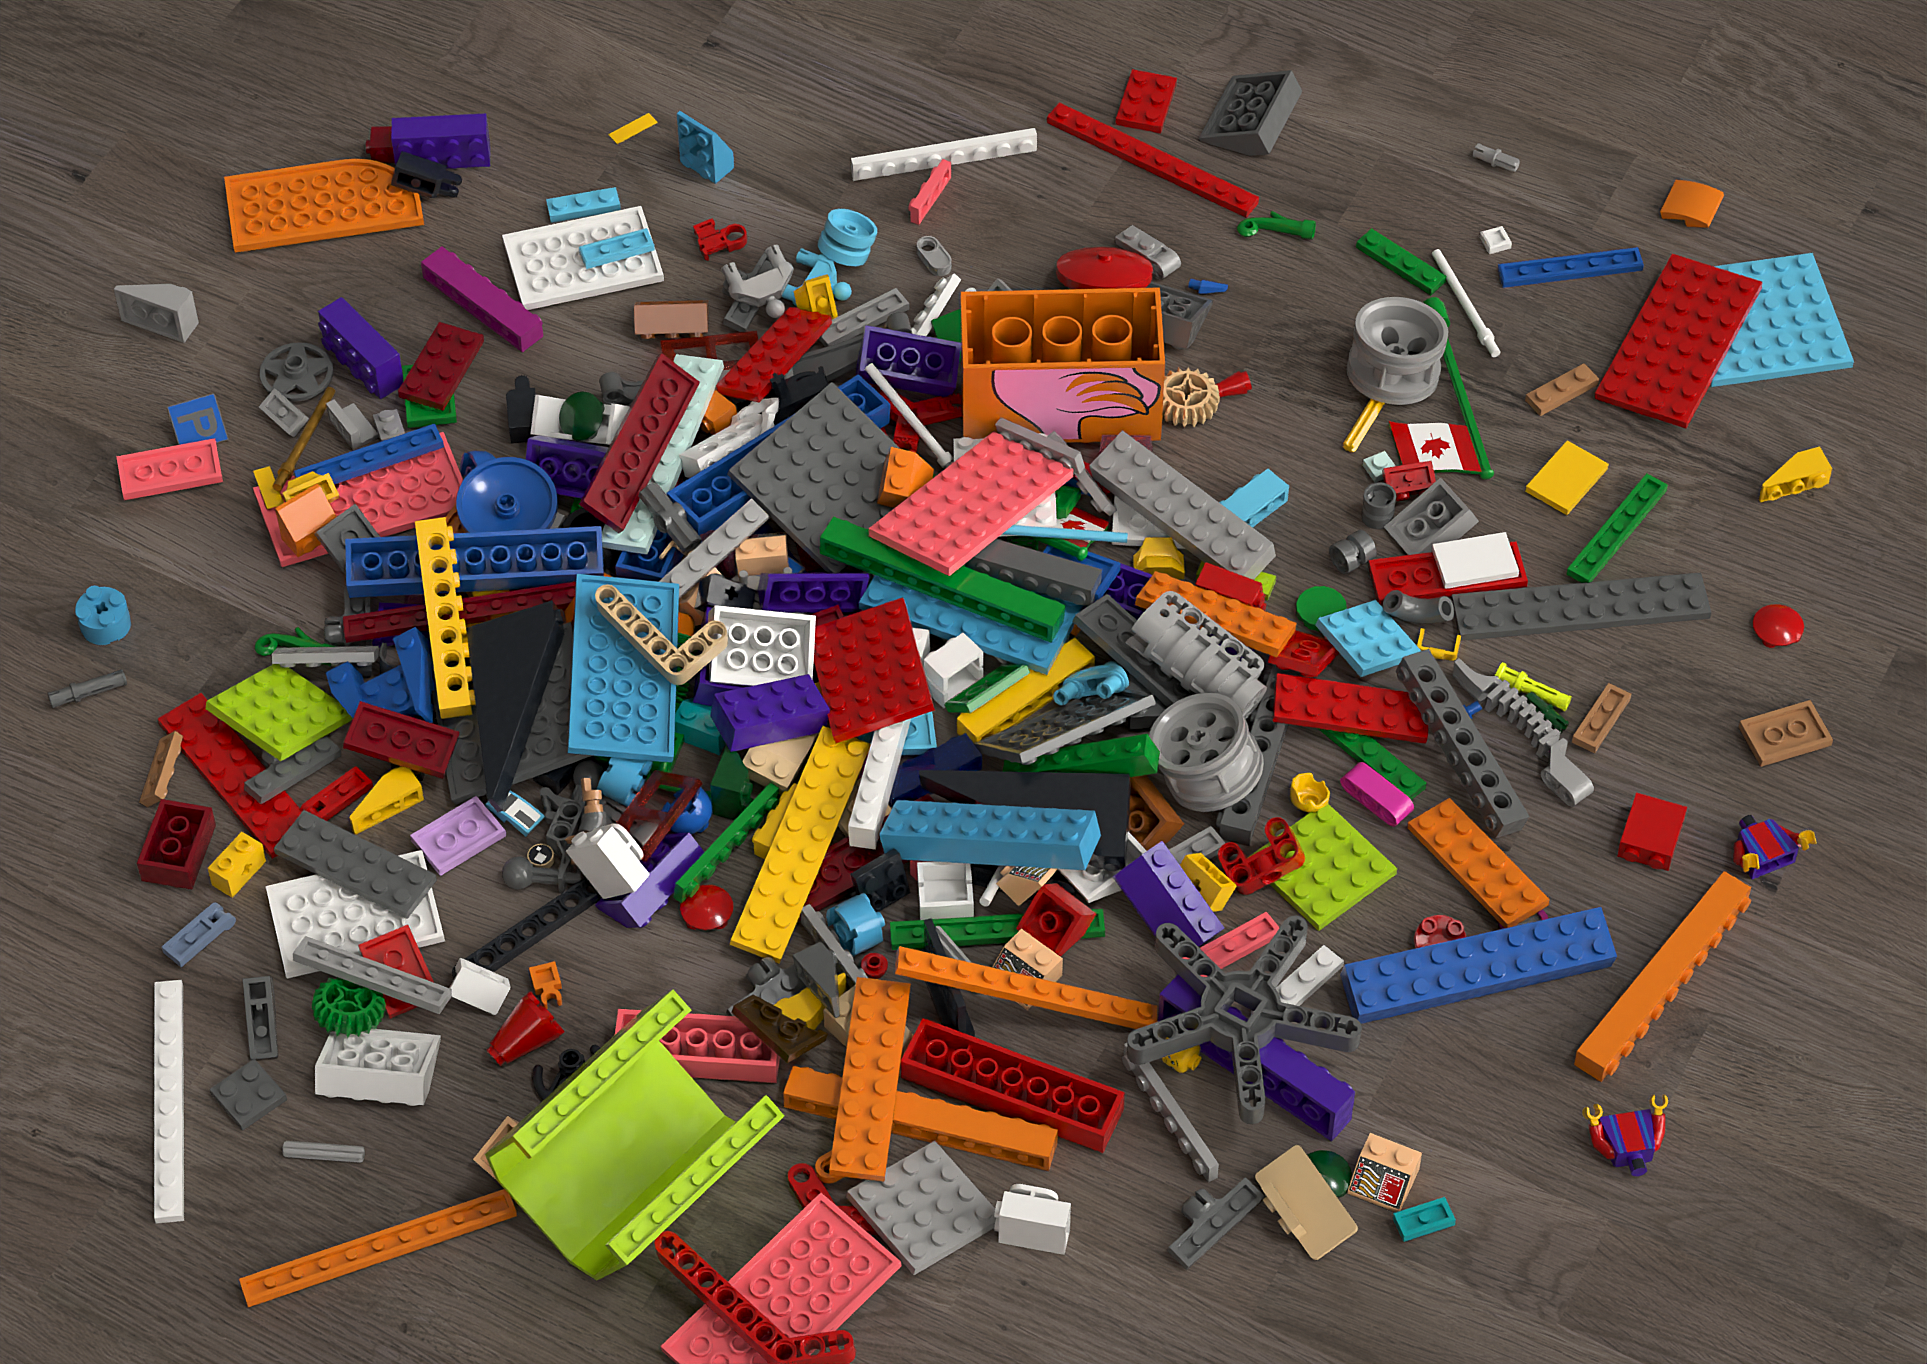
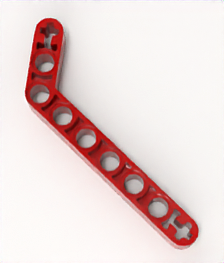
[654,1231,856,1364]

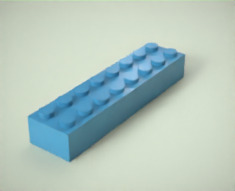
[879,800,1101,870]

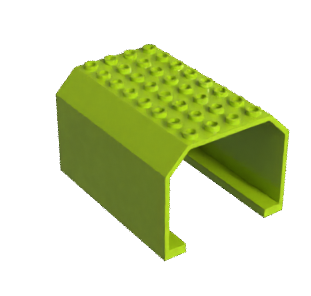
[485,990,785,1280]

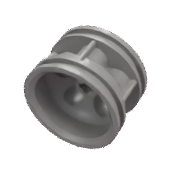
[1347,297,1448,405]
[1149,693,1264,812]

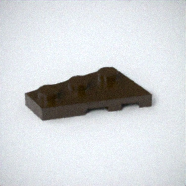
[731,995,828,1063]

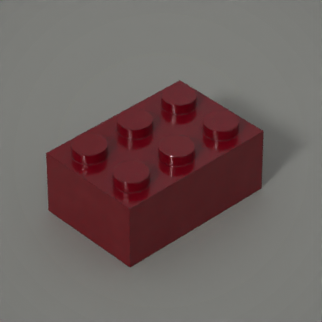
[137,799,216,890]

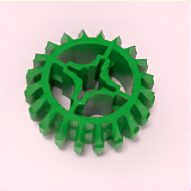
[312,977,386,1037]

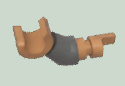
[565,778,607,865]

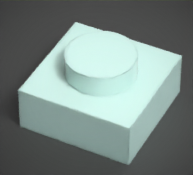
[1363,451,1395,483]

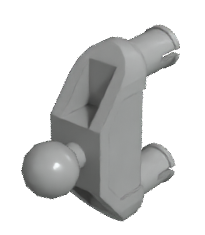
[721,245,794,318]

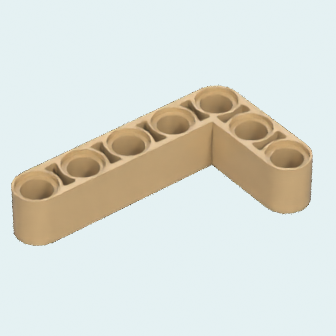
[595,584,728,685]

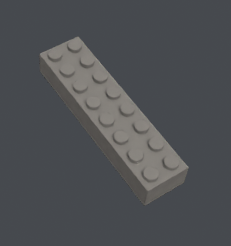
[1089,430,1276,580]

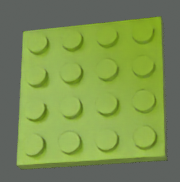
[206,664,353,761]
[1249,804,1397,931]

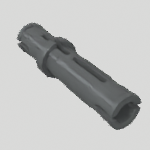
[47,669,127,708]

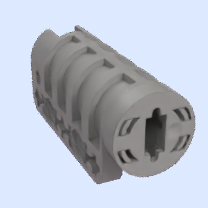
[1126,591,1267,719]

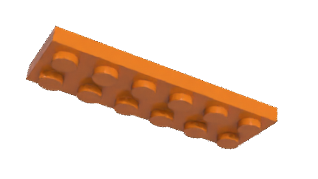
[1135,571,1297,657]
[1408,798,1549,928]

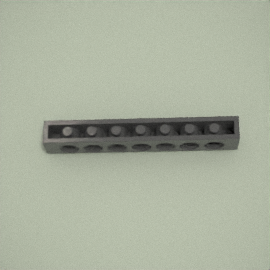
[1396,649,1530,839]
[1216,664,1303,846]

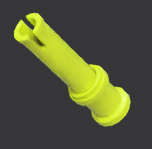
[1495,662,1572,712]

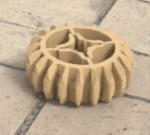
[1162,367,1220,428]

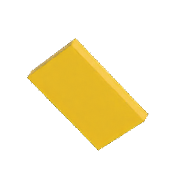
[1525,440,1609,515]

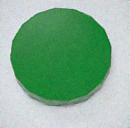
[1296,586,1347,632]

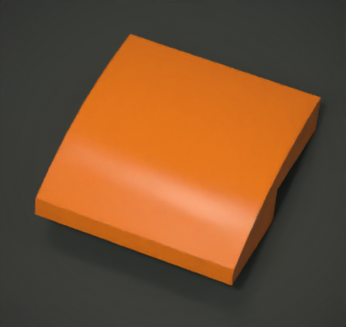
[1660,180,1724,228]

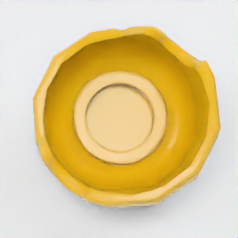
[1290,773,1330,813]

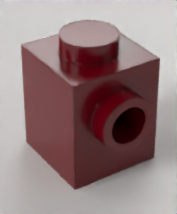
[366,126,395,163]

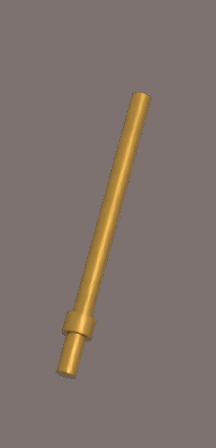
[272,387,335,491]

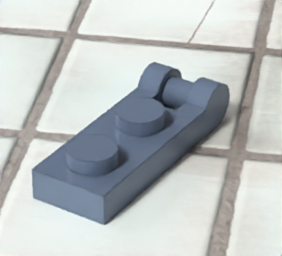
[162,902,236,967]

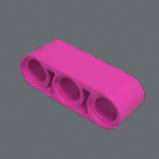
[1340,762,1414,827]

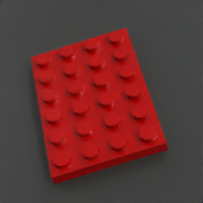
[814,597,935,743]

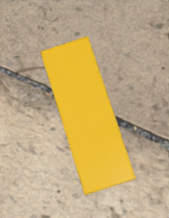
[608,113,658,144]
[253,466,284,509]

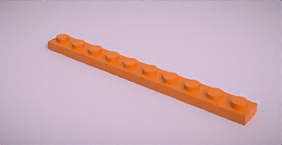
[895,946,1157,1029]
[239,1189,517,1307]

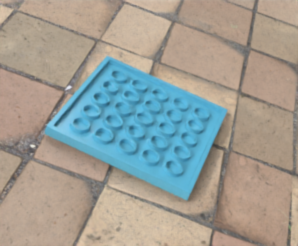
[1710,253,1854,387]

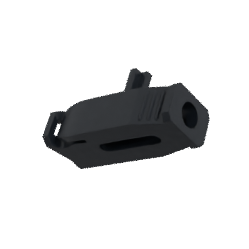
[736,366,829,426]

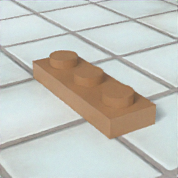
[1525,364,1599,416]
[1572,683,1631,753]
[139,731,183,807]

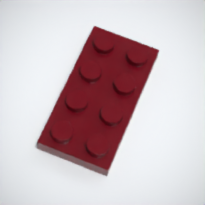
[398,322,484,411]
[343,701,460,779]

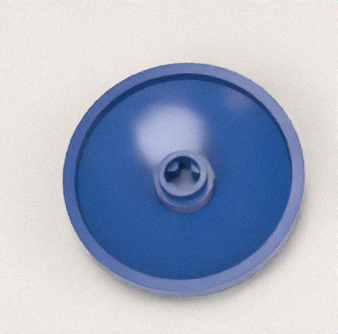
[456,457,558,533]

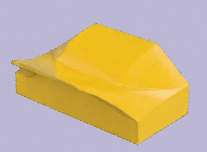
[793,274,838,320]
[283,471,339,503]
[1133,537,1185,579]

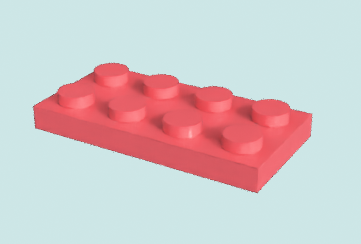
[116,438,223,500]

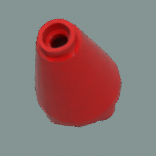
[486,991,565,1066]

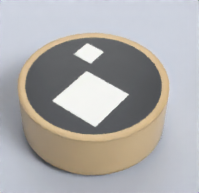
[527,844,554,868]

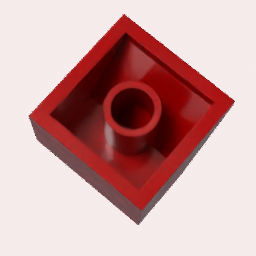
[1016,883,1096,957]

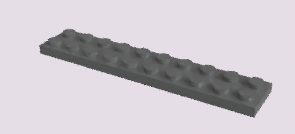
[1451,573,1711,641]

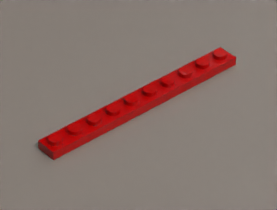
[1047,102,1259,218]

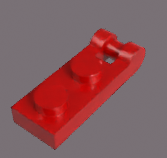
[299,766,373,821]

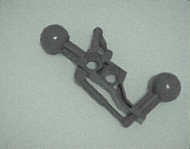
[502,759,605,893]

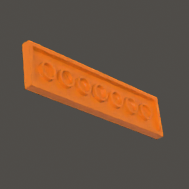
[829,977,911,1182]

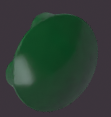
[559,391,605,441]
[1307,1150,1352,1198]

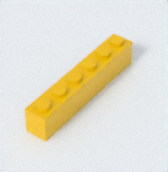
[957,638,1095,752]

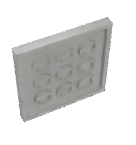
[846,1141,996,1275]

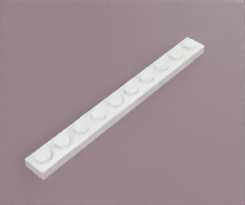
[154,980,184,1223]

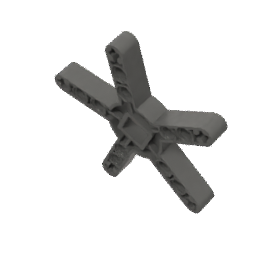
[1127,916,1362,1125]

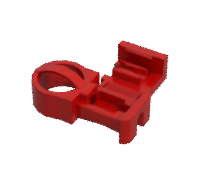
[693,218,748,261]

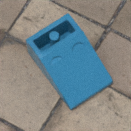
[677,111,734,184]

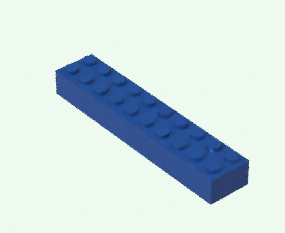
[667,374,891,540]
[345,526,604,598]
[1340,907,1617,1024]

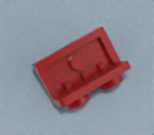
[1382,460,1436,501]

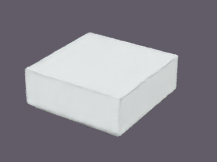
[1480,226,1512,254]

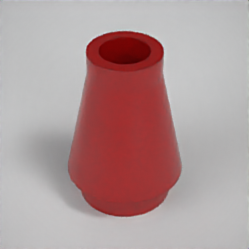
[1215,371,1252,398]

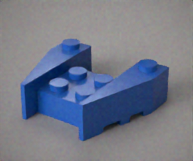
[326,627,434,723]

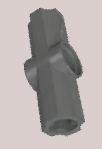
[638,482,702,553]

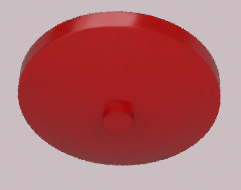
[1056,247,1153,289]

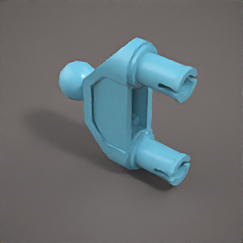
[782,248,852,306]
[1053,661,1129,705]

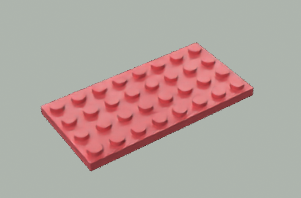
[869,431,1073,576]
[253,432,463,567]
[661,1193,902,1364]

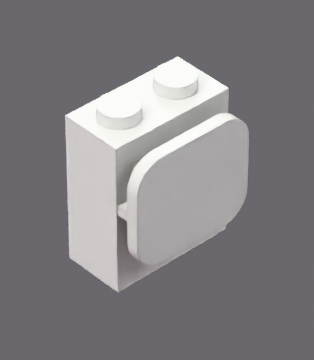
[566,824,650,899]
[994,1184,1071,1255]

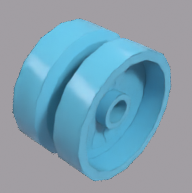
[818,209,877,266]

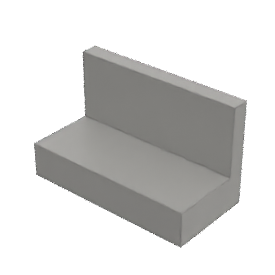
[326,399,379,450]

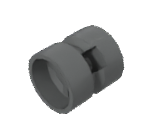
[1361,482,1396,529]
[1329,530,1377,574]

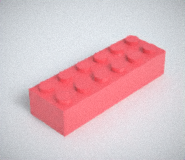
[615,1009,780,1083]

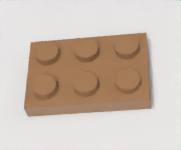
[1739,700,1833,767]

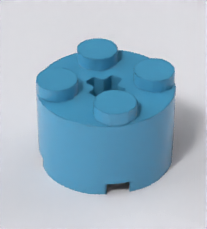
[75,586,131,645]
[597,757,653,808]
[826,893,885,956]

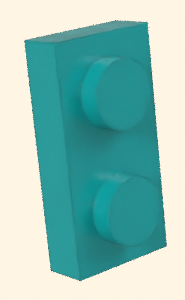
[1393,1197,1456,1242]

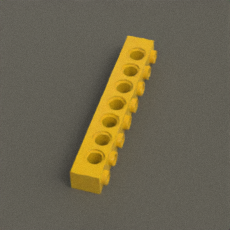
[415,517,476,719]

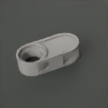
[917,236,952,276]

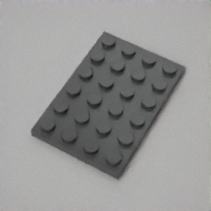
[974,689,1156,765]

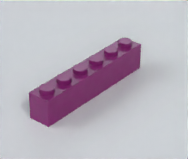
[421,246,543,353]

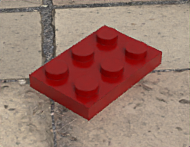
[1116,69,1177,133]
[1268,630,1339,677]
[358,924,434,1018]

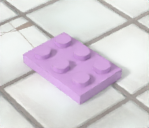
[410,796,506,876]

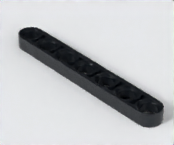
[452,877,602,980]

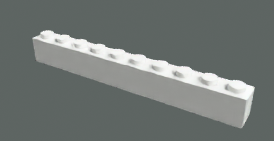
[848,628,930,850]

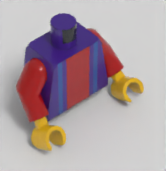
[1733,815,1817,880]
[1582,1094,1668,1176]

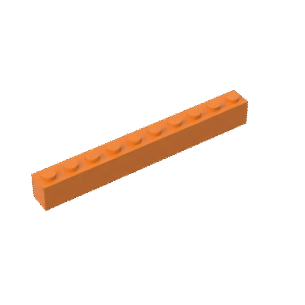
[1574,871,1751,1082]
[783,1066,1058,1171]

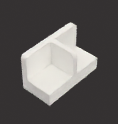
[450,958,510,1015]

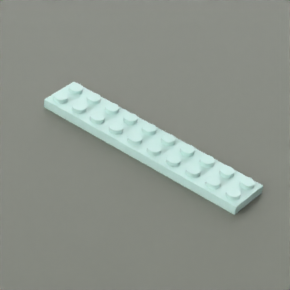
[602,354,724,554]

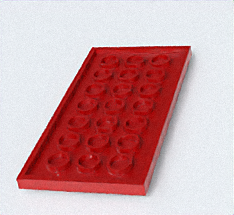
[1595,254,1762,429]

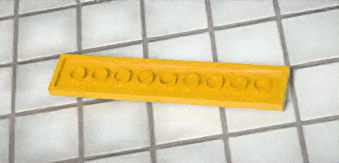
[730,726,871,964]

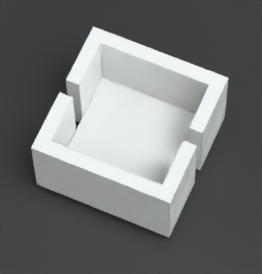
[924,633,983,708]
[917,862,974,920]

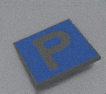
[167,393,229,445]

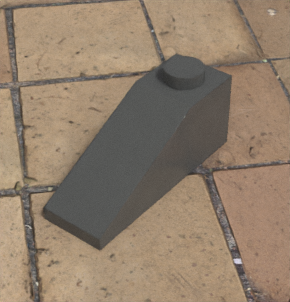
[793,942,840,1018]
[243,976,278,1060]

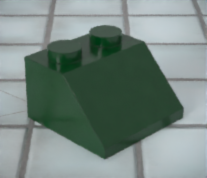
[710,746,754,820]

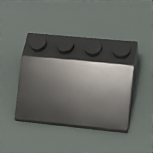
[1199,70,1302,156]
[1146,282,1213,350]

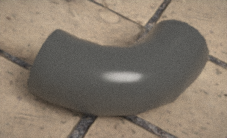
[1383,590,1454,624]

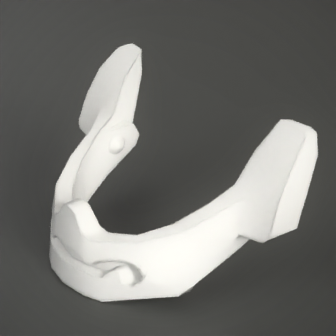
[731,398,779,432]

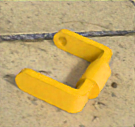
[1417,628,1461,661]

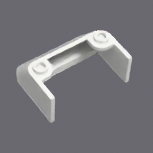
[530,395,630,445]

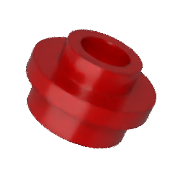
[861,953,888,979]

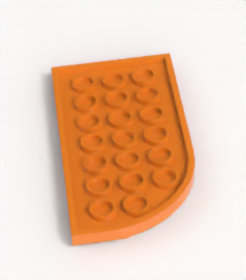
[224,159,424,253]

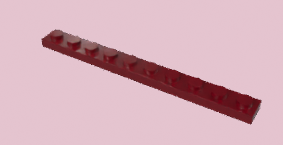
[343,581,576,643]

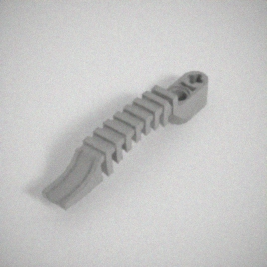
[1453,658,1594,807]

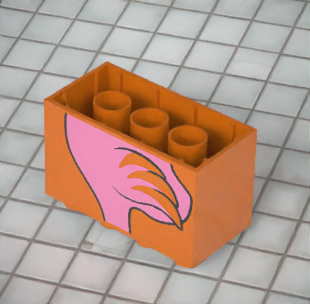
[961,288,1165,443]

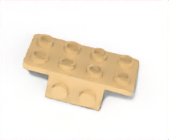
[1255,1145,1358,1260]

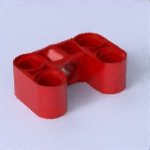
[1218,817,1305,895]

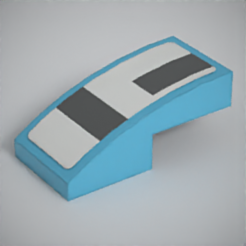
[485,791,545,837]

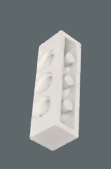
[679,413,774,478]

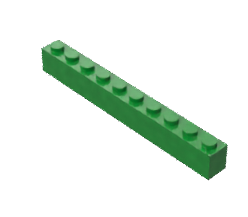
[820,516,1066,643]

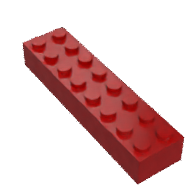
[901,1018,1125,1153]

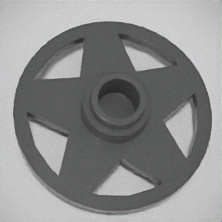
[260,342,333,402]

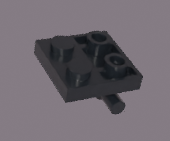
[849,848,911,913]

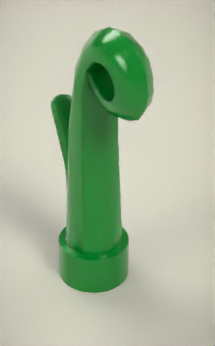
[1237,211,1316,240]
[254,627,335,666]

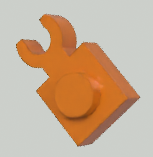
[529,961,562,1009]

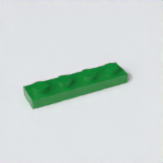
[1356,228,1446,296]

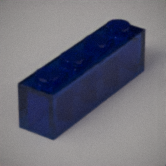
[888,733,982,809]

